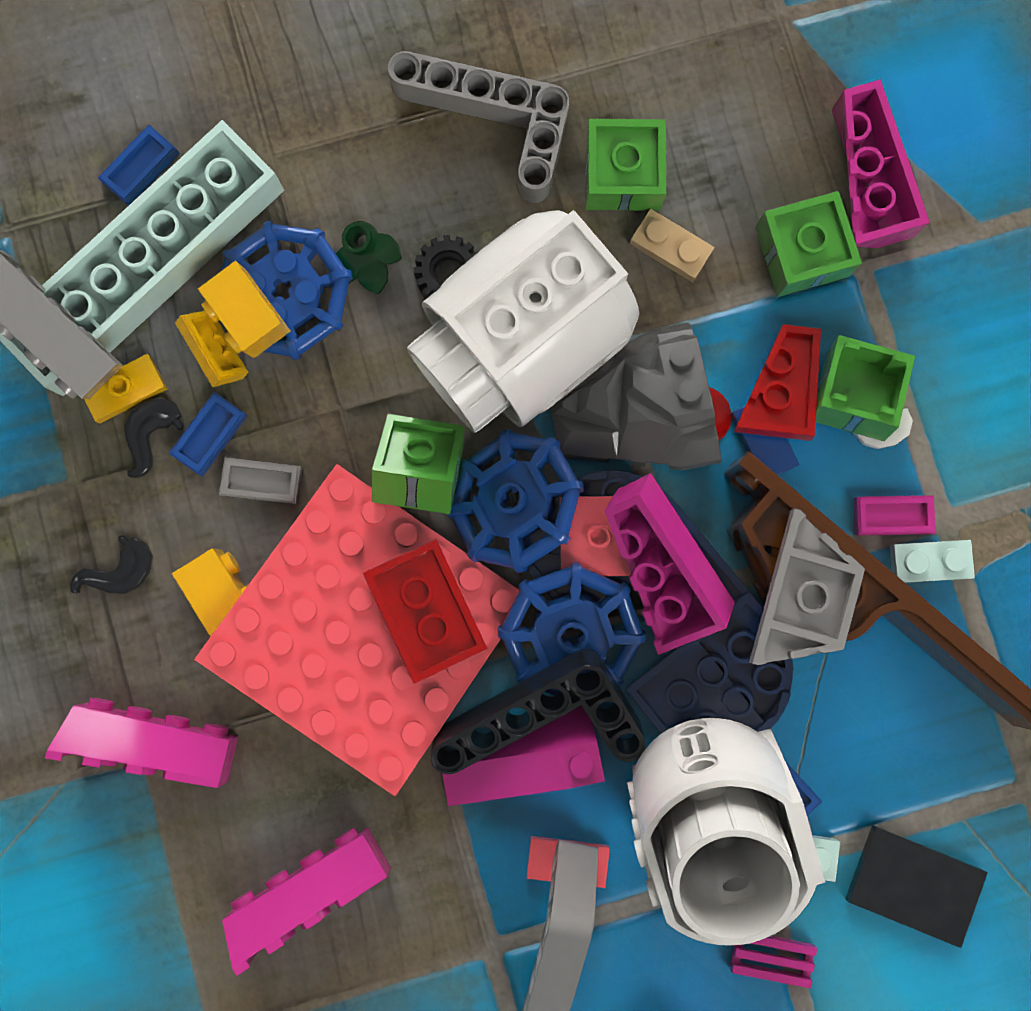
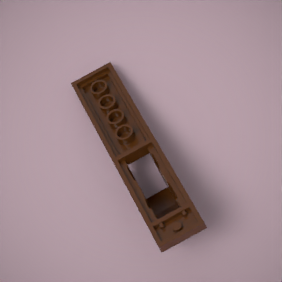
[724,452,1031,730]

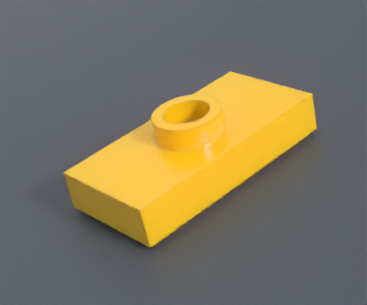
[175,310,249,387]
[84,353,168,424]

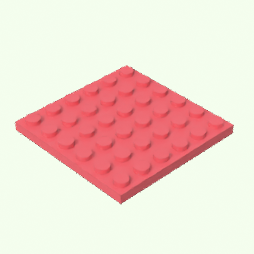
[194,464,519,796]

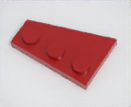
[734,324,821,441]

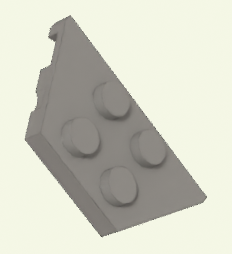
[749,508,865,665]

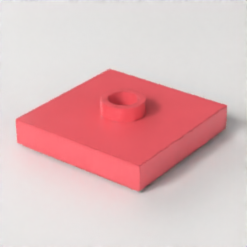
[560,496,631,576]

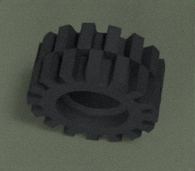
[414,235,478,299]

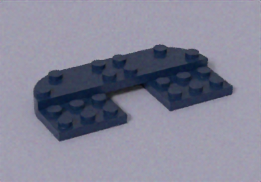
[502,470,794,734]

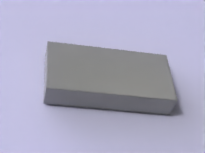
[219,457,303,505]

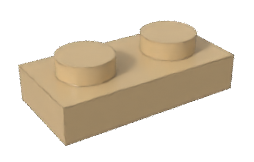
[630,208,715,283]

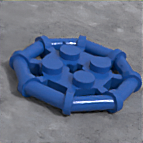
[222,220,353,360]
[447,429,584,573]
[498,562,647,696]

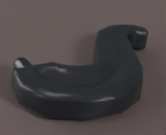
[124,397,184,478]
[70,535,154,594]

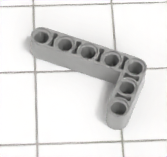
[388,51,569,203]
[522,839,598,1011]

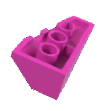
[442,705,605,806]

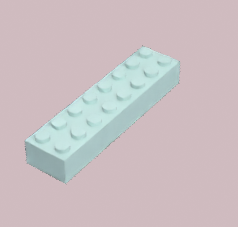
[0,120,284,396]

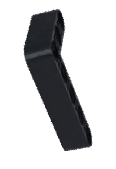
[431,649,646,774]

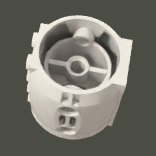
[407,210,639,432]
[627,718,826,945]

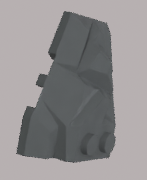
[550,322,721,471]

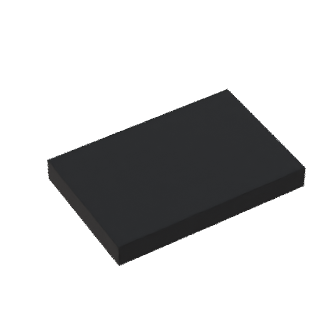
[845,825,988,948]

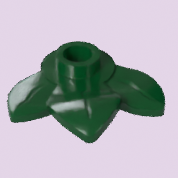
[336,221,402,294]

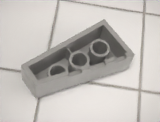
[0,250,123,399]

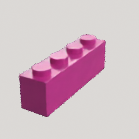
[831,79,930,248]
[605,473,735,655]
[45,698,239,788]
[222,827,391,976]

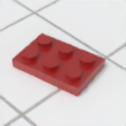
[363,539,488,684]

